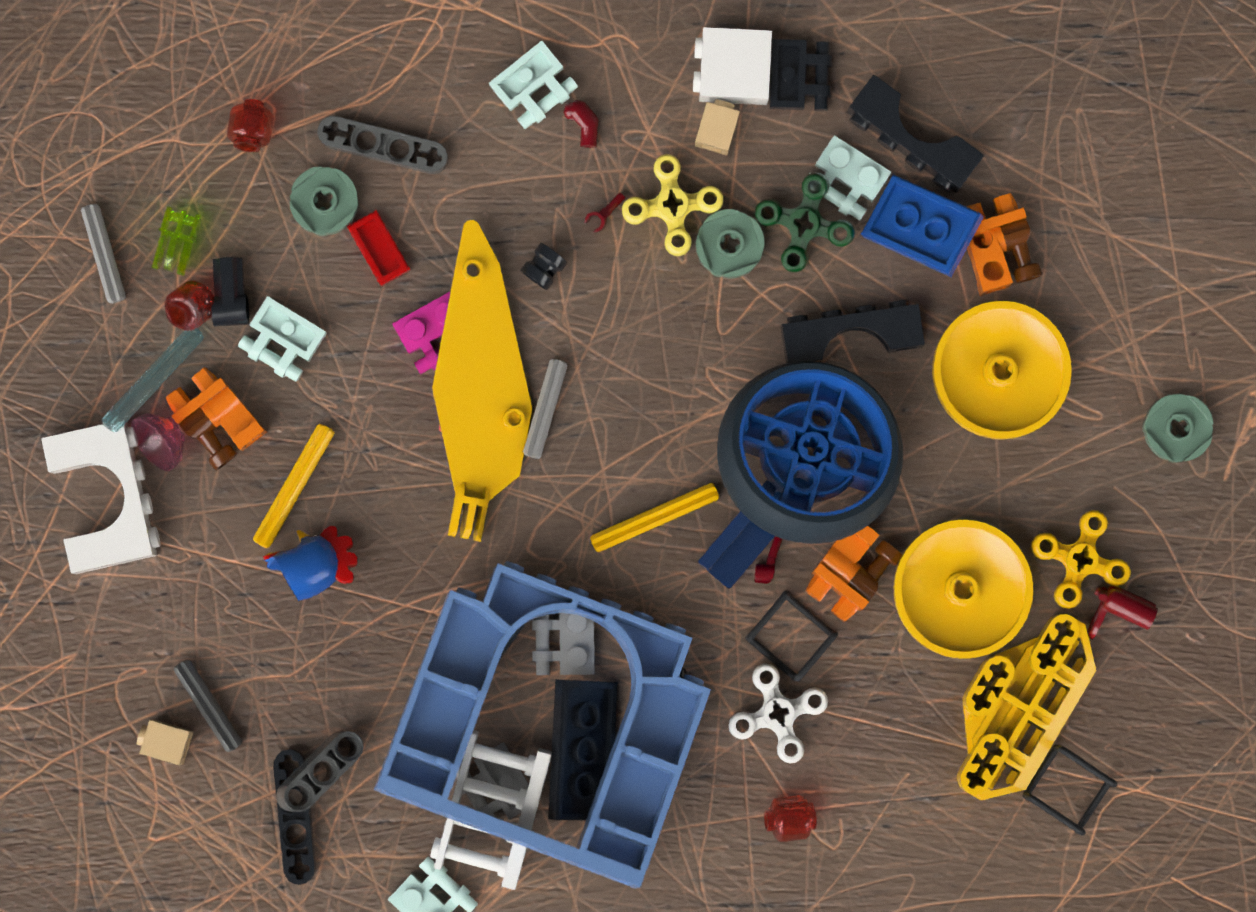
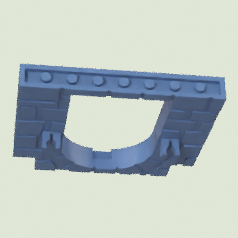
[374,561,711,888]

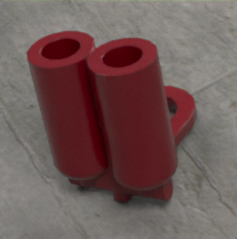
[1087,585,1158,640]

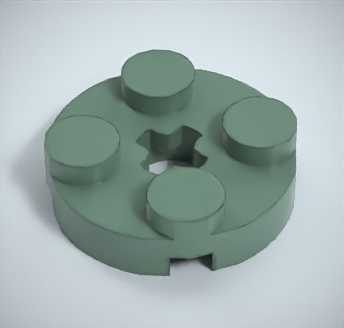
[290,166,359,236]
[696,209,764,279]
[1142,394,1213,463]

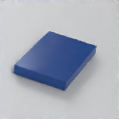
[861,175,984,278]

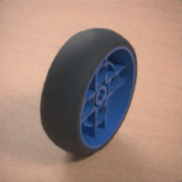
[717,361,903,544]

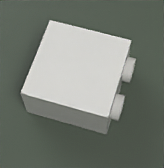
[693,27,772,105]

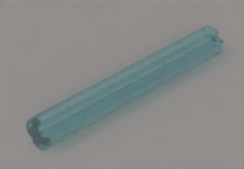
[102,325,204,433]

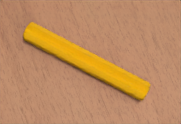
[253,424,334,548]
[590,483,719,552]

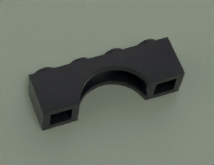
[847,74,984,193]
[780,300,925,364]

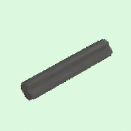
[174,660,242,752]

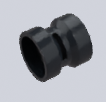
[520,243,568,291]

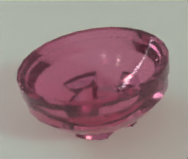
[131,413,185,471]

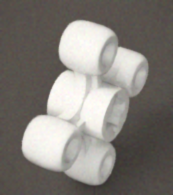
[728,663,828,763]

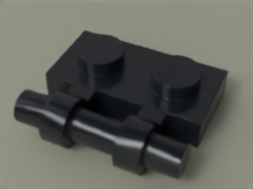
[770,39,833,111]

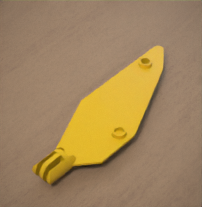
[432,220,532,542]

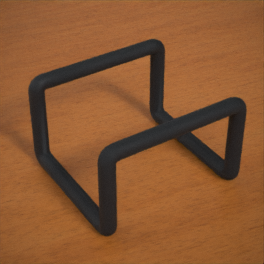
[745,590,838,682]
[1022,745,1117,836]

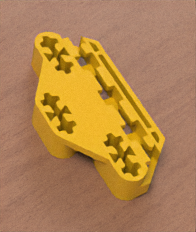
[957,614,1097,800]

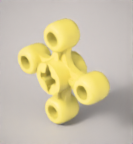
[622,154,724,256]

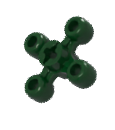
[755,172,855,273]

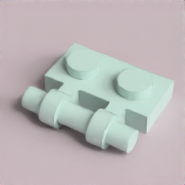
[489,41,578,129]
[809,135,891,221]
[238,296,327,382]
[388,856,478,912]

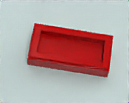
[347,210,411,287]

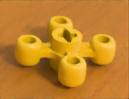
[1031,510,1131,609]

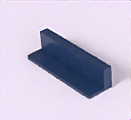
[698,478,809,589]

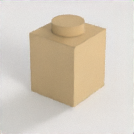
[695,99,740,156]
[137,719,194,765]

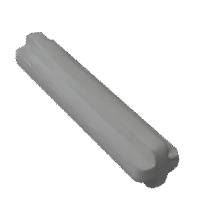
[81,204,126,303]
[523,359,567,459]

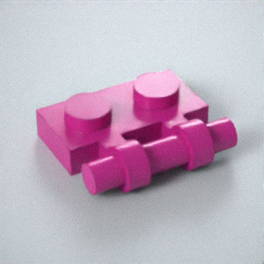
[392,292,450,375]

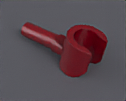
[584,192,626,233]
[754,537,782,584]

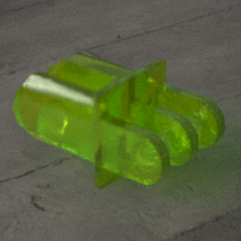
[151,206,201,277]

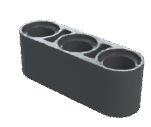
[276,731,364,812]

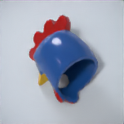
[263,526,358,601]

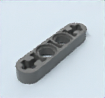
[317,116,448,174]

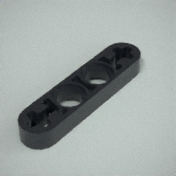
[273,749,316,885]

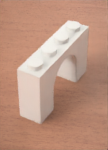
[41,420,161,574]

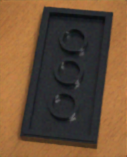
[548,679,618,821]

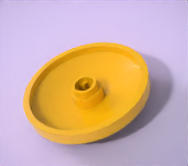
[932,301,1072,439]
[893,520,1033,658]

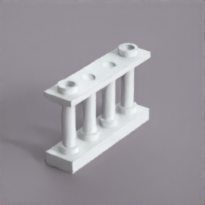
[430,730,552,890]

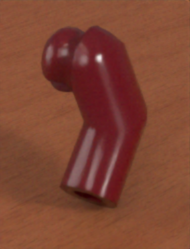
[564,100,598,148]

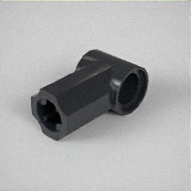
[211,257,250,327]

